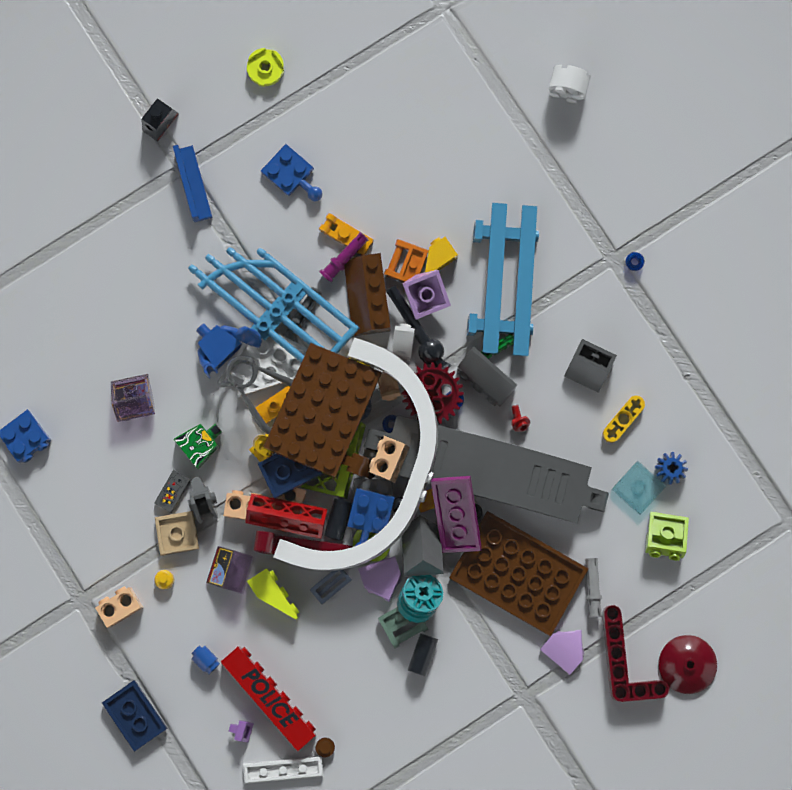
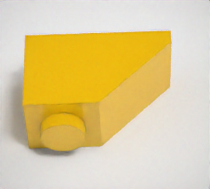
[425,237,458,272]

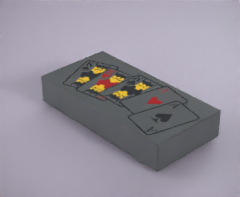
[154,470,191,513]

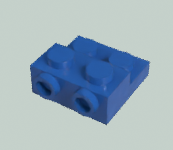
[0,409,51,463]

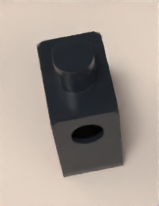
[141,98,179,142]

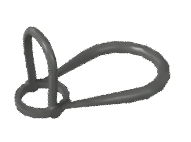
[218,356,293,435]

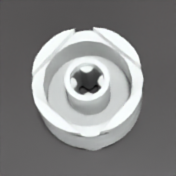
[549,65,591,103]

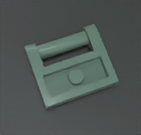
[378,607,429,649]

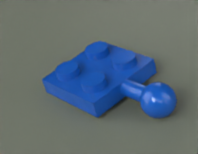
[261,144,323,201]
[347,488,394,547]

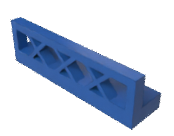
[173,145,213,223]

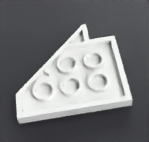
[231,324,308,397]

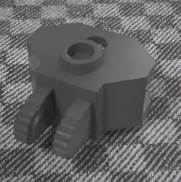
[188,476,218,524]

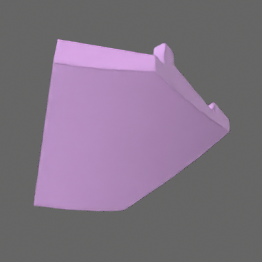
[358,556,401,602]
[540,630,584,674]

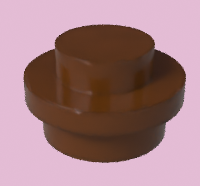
[315,737,335,757]

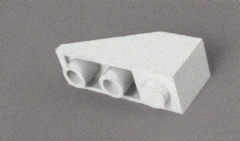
[392,324,415,361]

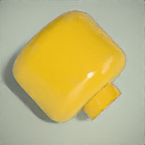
[154,570,175,590]

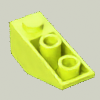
[247,568,300,620]

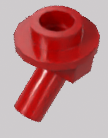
[511,405,531,432]

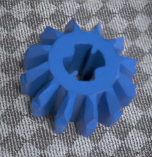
[655,452,688,485]

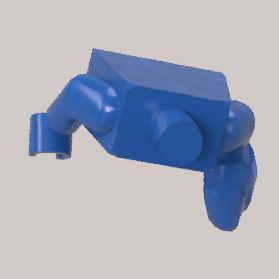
[196,323,262,379]

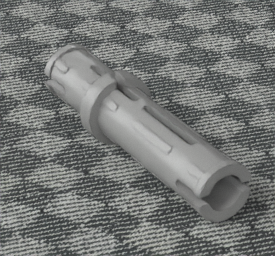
[585,558,602,617]

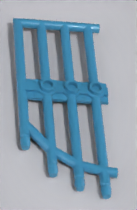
[188,247,360,362]

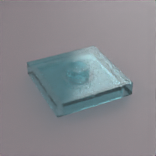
[612,460,666,515]

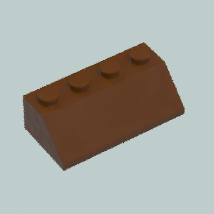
[344,253,391,336]

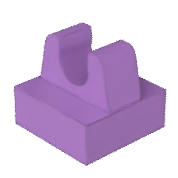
[229,720,254,742]

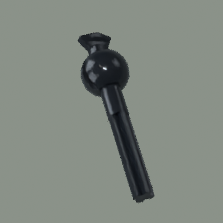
[386,285,452,370]

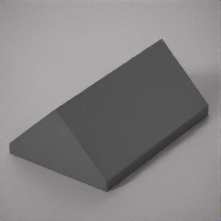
[402,515,444,576]

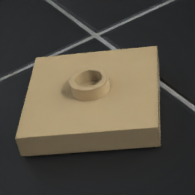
[154,511,199,556]

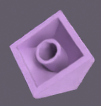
[402,270,451,319]

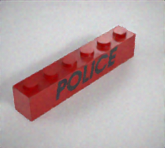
[221,646,316,751]

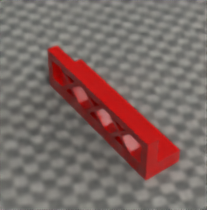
[245,494,328,539]

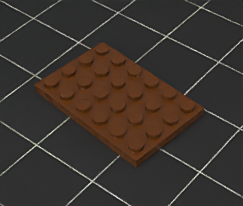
[263,343,382,478]
[449,511,589,637]

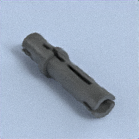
[283,287,322,341]

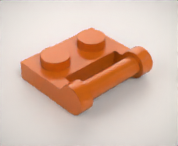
[384,239,429,282]

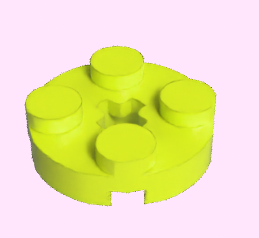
[247,48,284,87]

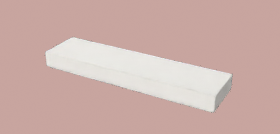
[243,756,323,784]

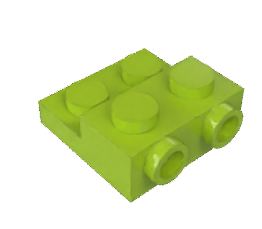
[645,511,689,561]

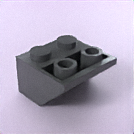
[564,339,617,393]

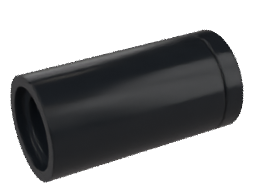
[324,498,353,541]
[407,633,439,677]

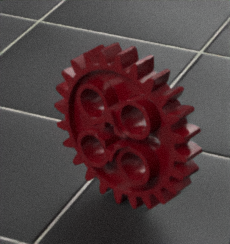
[401,362,464,424]

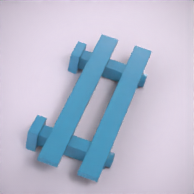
[467,203,539,356]

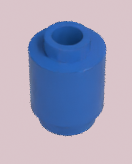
[191,645,220,674]

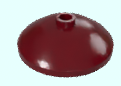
[658,635,717,694]

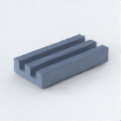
[310,570,352,605]

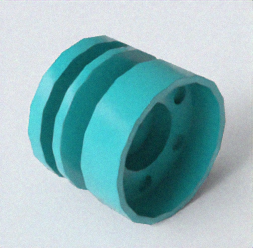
[397,575,444,623]

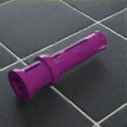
[319,232,369,283]

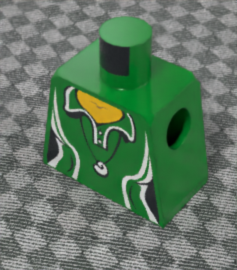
[174,423,223,469]

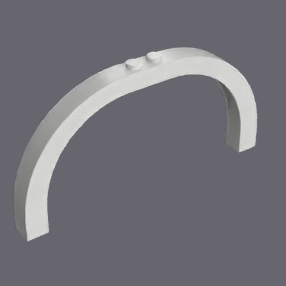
[274,338,438,571]

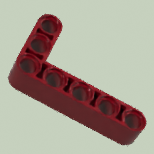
[254,531,353,555]
[602,605,669,702]

